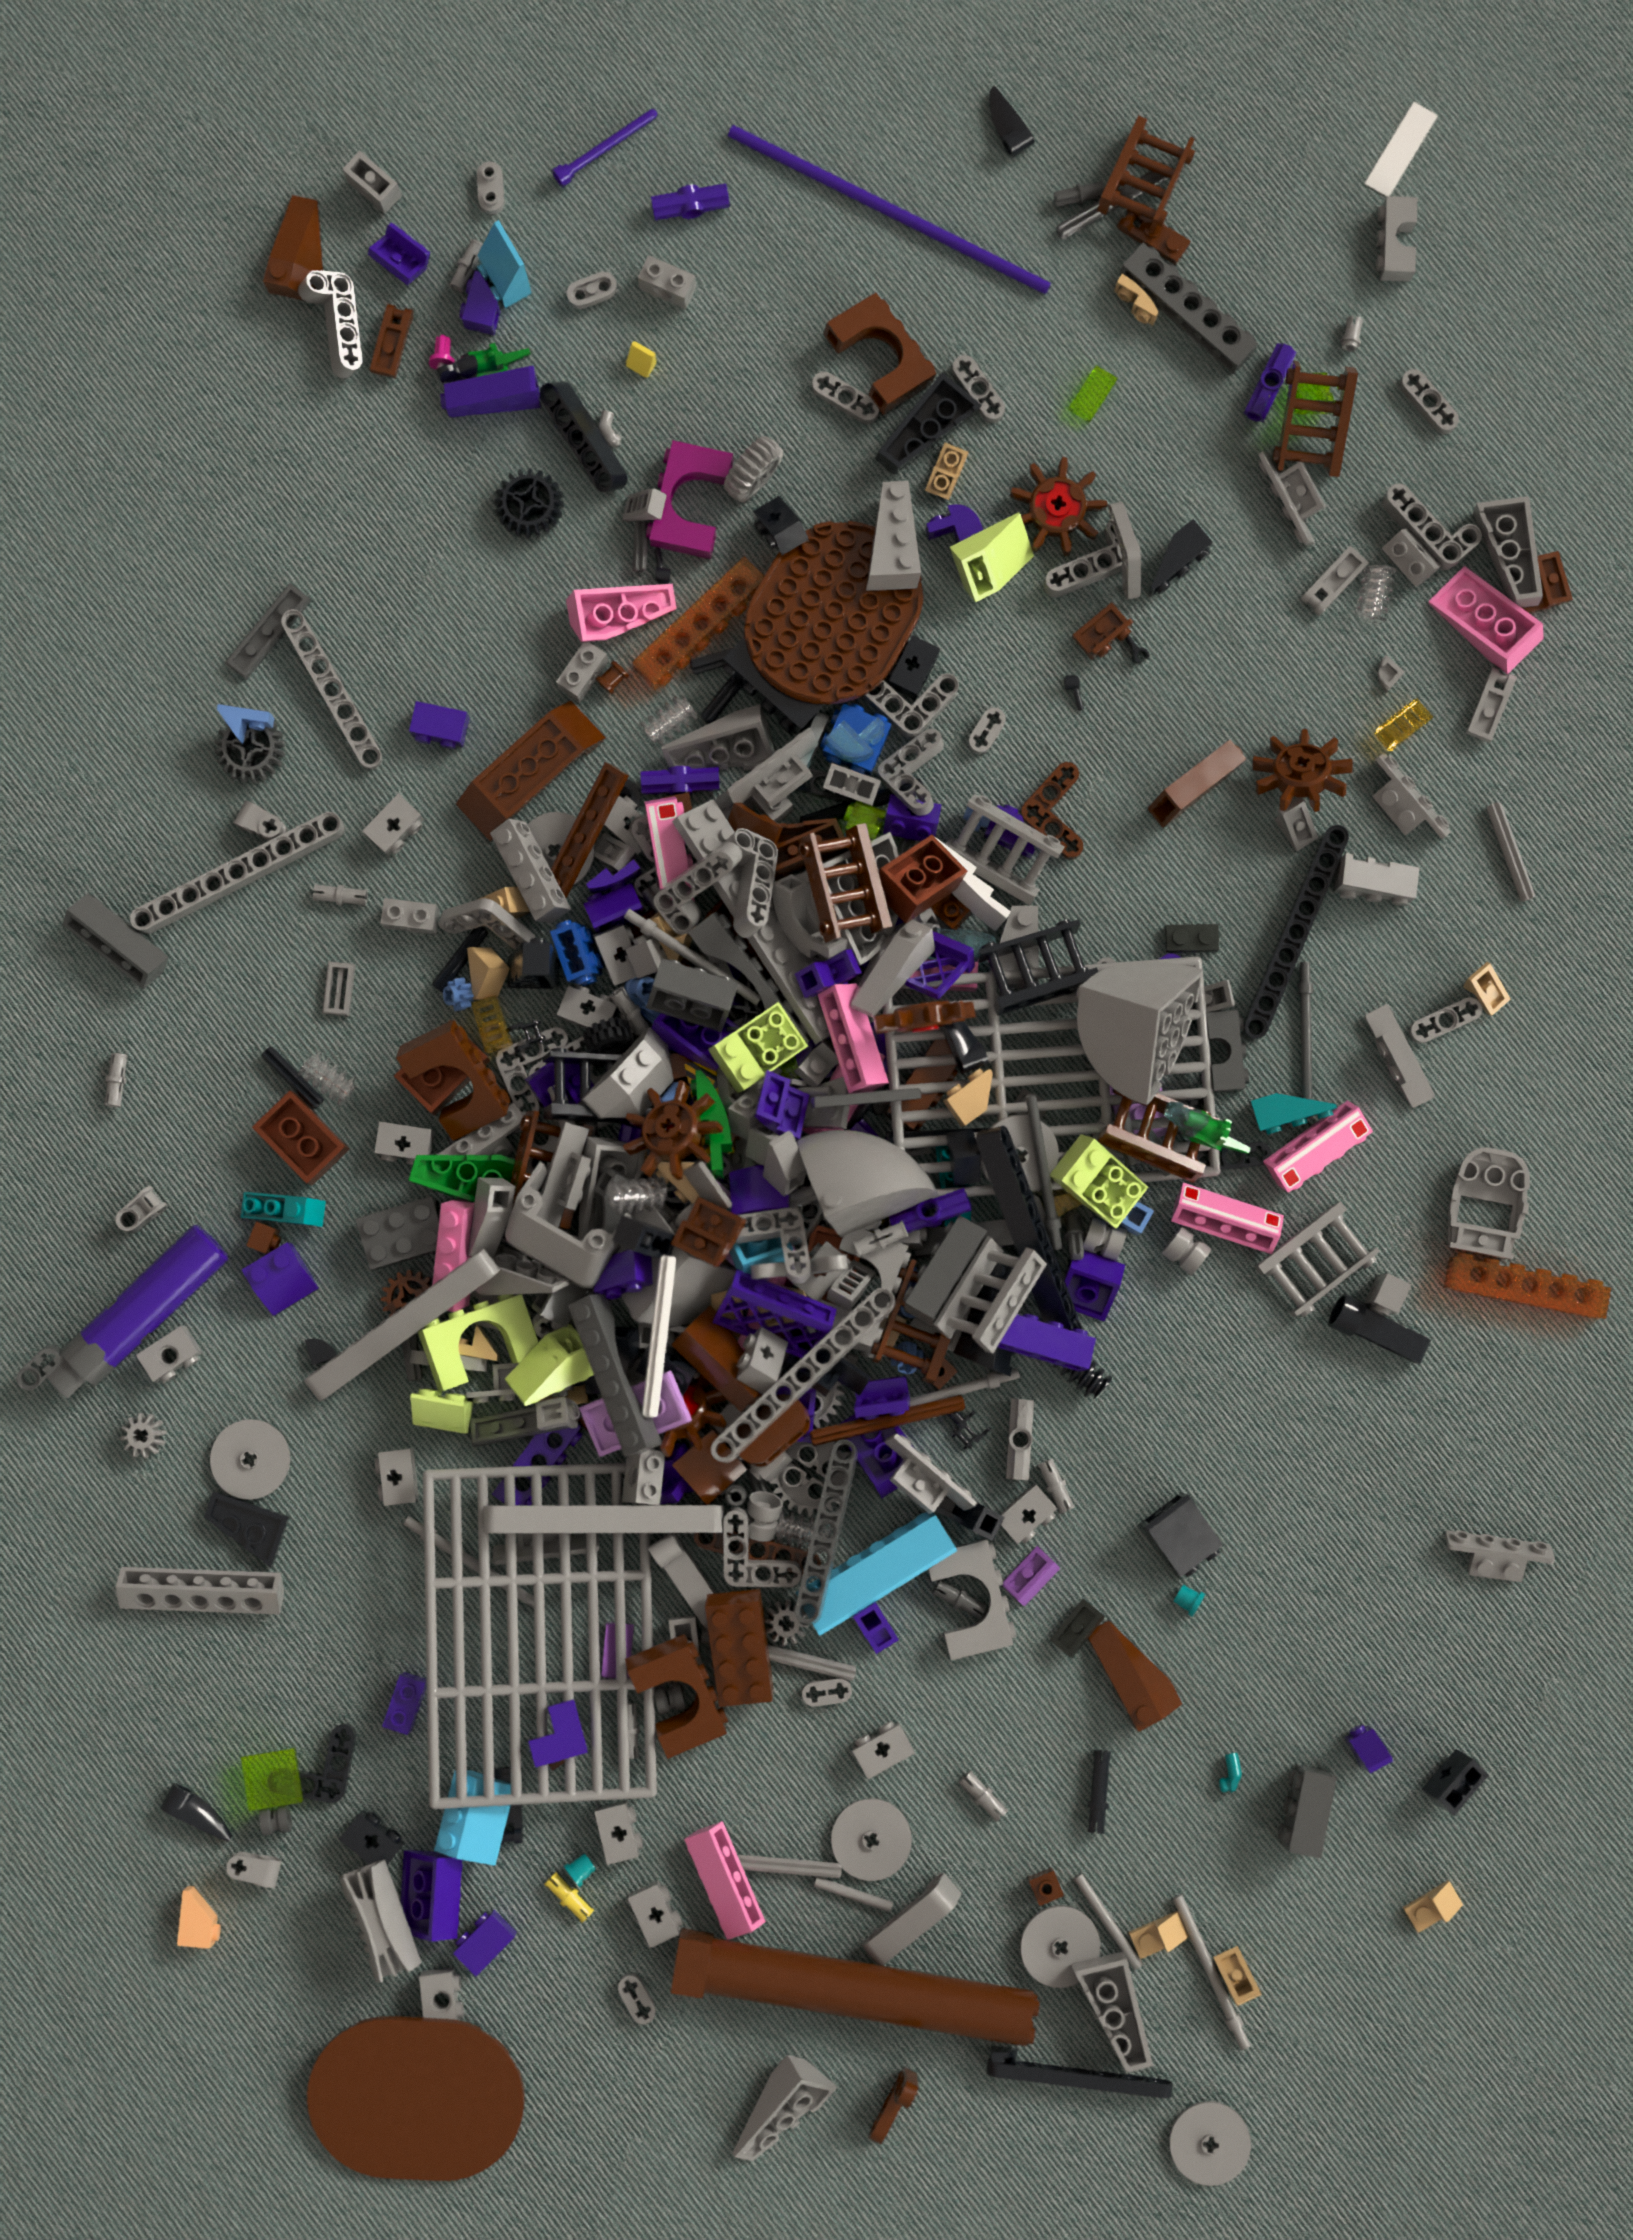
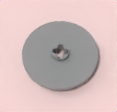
[528,812,595,886]
[981,1115,1059,1192]
[210,1419,291,1499]
[831,1798,912,1881]
[1020,1905,1100,1988]
[1169,2101,1251,2186]

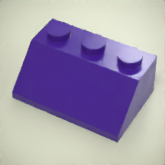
[400,1850,463,1942]

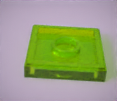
[241,1747,303,1811]

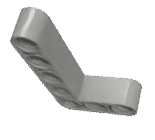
[861,673,959,739]

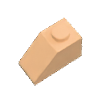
[177,1886,221,1949]

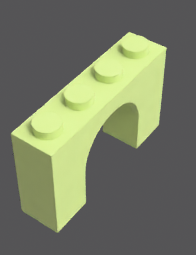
[418,1294,539,1391]

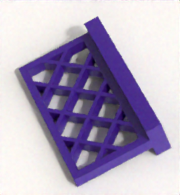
[860,917,975,1000]
[712,1269,837,1358]

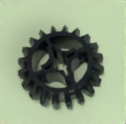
[494,468,564,539]

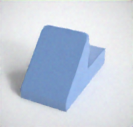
[217,704,274,744]

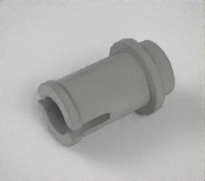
[1340,316,1363,352]

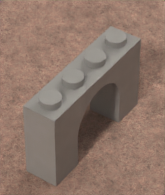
[819,1229,911,1347]
[928,1538,1016,1660]

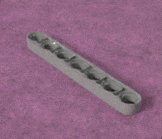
[281,609,383,770]

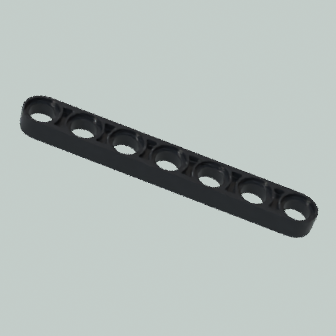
[986,2058,1173,2098]

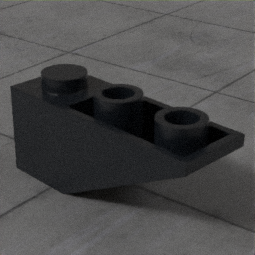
[1148,519,1213,597]

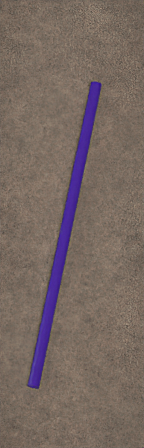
[728,125,1051,295]

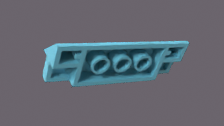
[796,1512,957,1636]

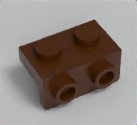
[1072,602,1133,660]

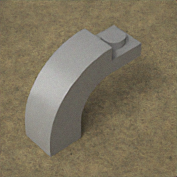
[772,874,848,958]

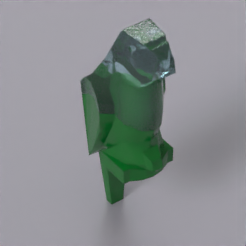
[1164,1101,1250,1154]

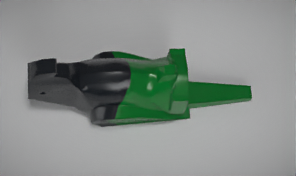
[436,343,531,383]

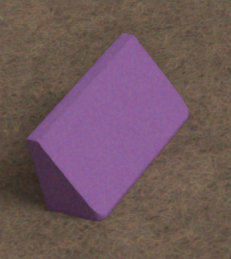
[1002,1546,1060,1606]
[601,1622,634,1678]

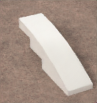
[935,837,1011,931]

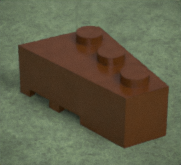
[774,818,848,881]

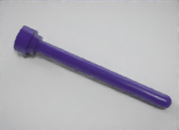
[551,109,657,188]

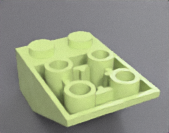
[950,512,1034,602]
[708,1002,808,1094]
[1050,1134,1148,1229]
[505,1324,594,1406]
[410,1388,474,1434]

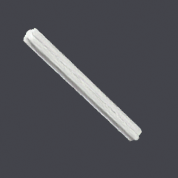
[642,1255,676,1417]

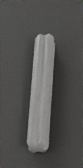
[1487,802,1535,901]
[737,1855,842,1878]

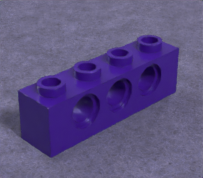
[492,1423,583,1506]

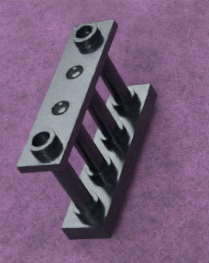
[976,919,1098,1016]
[542,1048,653,1124]

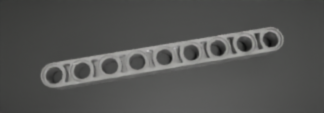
[130,812,345,934]
[303,1249,500,1402]
[711,1288,895,1463]
[483,1505,724,1533]

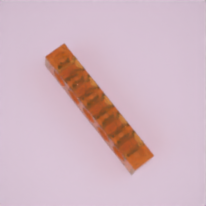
[632,556,764,690]
[1444,1253,1611,1319]

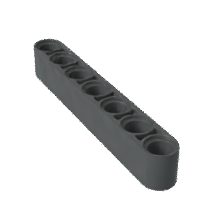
[795,1440,858,1625]

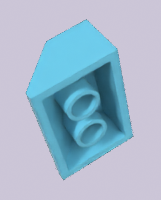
[434,1770,511,1865]

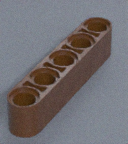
[694,1530,821,1575]

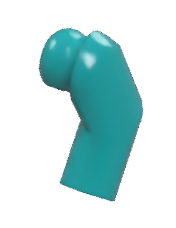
[1219,1753,1242,1793]

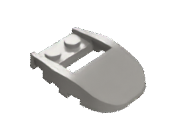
[1448,1148,1530,1260]

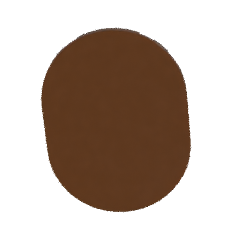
[744,521,923,704]
[307,2016,525,2181]

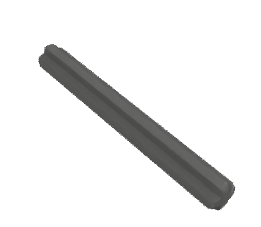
[1056,171,1167,239]

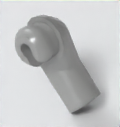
[598,410,621,448]

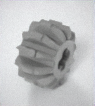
[120,1413,167,1458]
[764,1599,809,1646]

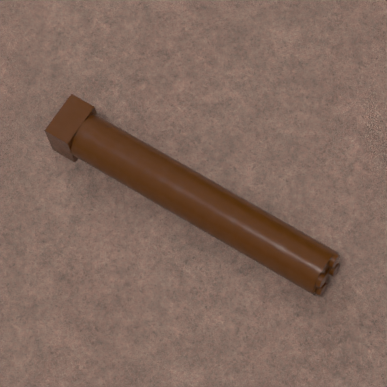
[671,1928,1039,2046]

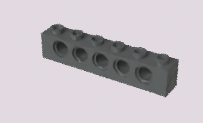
[1120,243,1258,375]

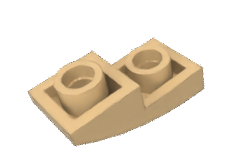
[1114,274,1158,325]
[925,443,969,500]

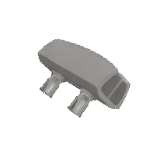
[338,1859,422,1983]

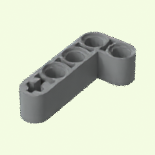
[298,271,362,379]
[1382,483,1482,571]
[1043,520,1140,598]
[722,828,778,938]
[654,842,742,935]
[648,1533,716,1631]
[862,1872,961,1966]

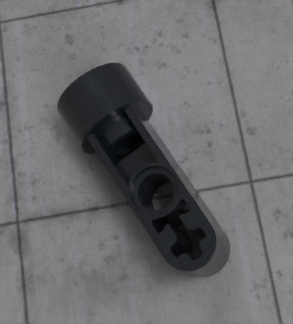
[1328,1293,1431,1365]

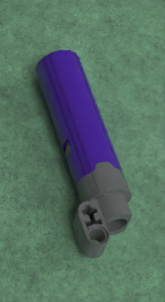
[16,1225,229,1398]

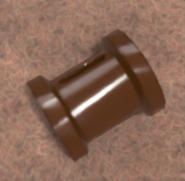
[595,660,629,695]

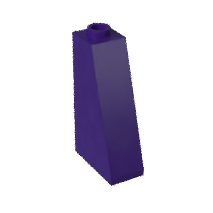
[440,366,541,418]

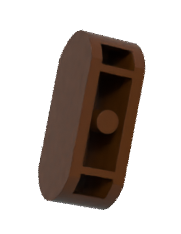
[737,1394,810,1467]

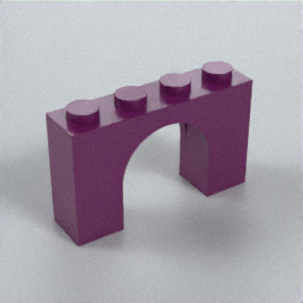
[646,440,734,559]

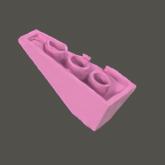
[566,584,677,642]

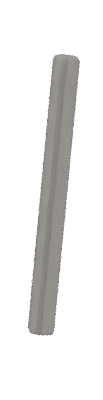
[700,1629,856,1681]

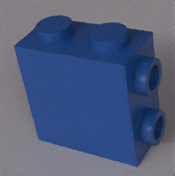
[820,703,892,776]
[550,920,604,986]

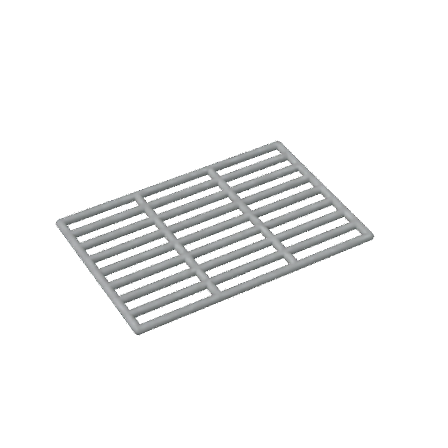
[882,957,1221,1199]
[423,1463,657,1809]

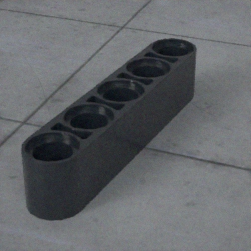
[539,381,627,492]

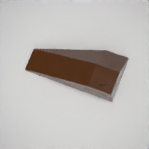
[263,195,323,304]
[1088,1620,1182,1732]

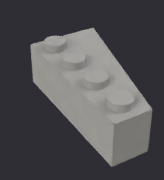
[866,481,921,591]
[1473,496,1543,607]
[1071,1951,1153,2073]

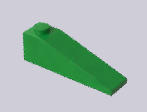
[408,1155,515,1202]

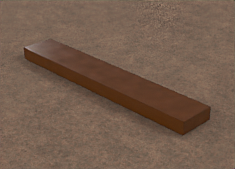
[551,762,629,899]

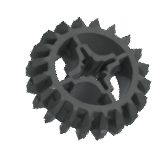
[215,722,286,783]

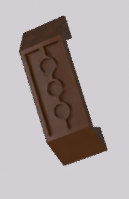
[456,700,606,842]

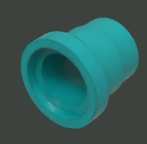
[1173,1585,1206,1617]
[563,1853,596,1888]

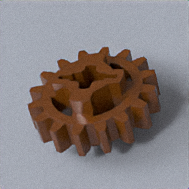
[380,1270,431,1317]

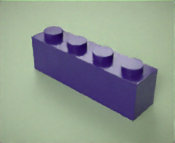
[997,1314,1096,1372]

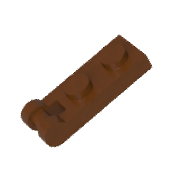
[1117,210,1191,265]
[370,304,414,379]

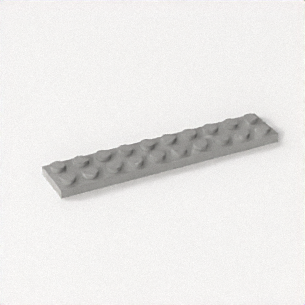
[672,799,830,1045]

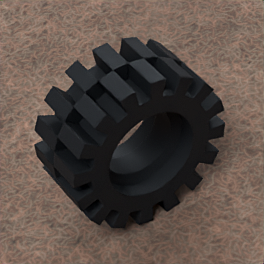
[583,1017,634,1055]

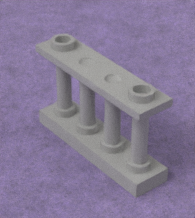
[945,794,1065,905]
[1254,1201,1380,1318]
[933,1236,1047,1354]

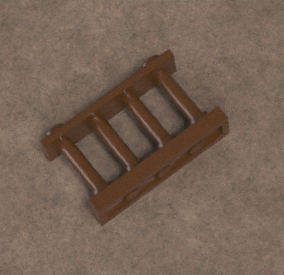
[1097,115,1196,234]
[1272,361,1358,477]
[799,823,892,943]
[1097,1089,1219,1183]
[510,1110,594,1229]
[870,1259,951,1384]

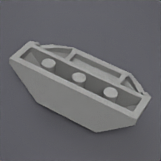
[582,1027,674,1118]

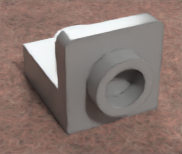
[536,1396,580,1431]

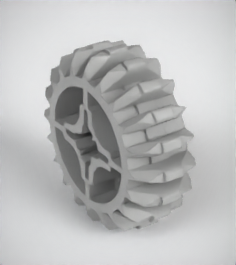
[724,436,783,503]

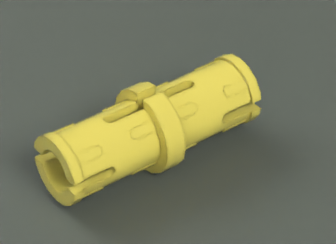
[544,1872,594,1923]

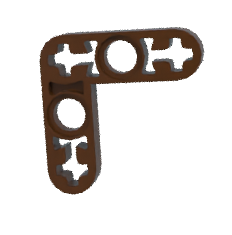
[1020,762,1084,860]
[868,2067,919,2145]

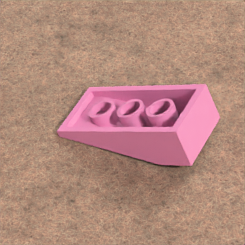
[1429,566,1543,674]

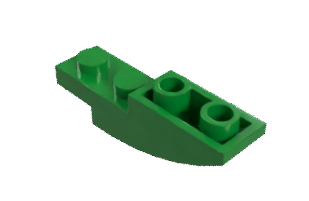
[691,1070,733,1179]

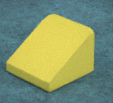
[626,341,657,378]

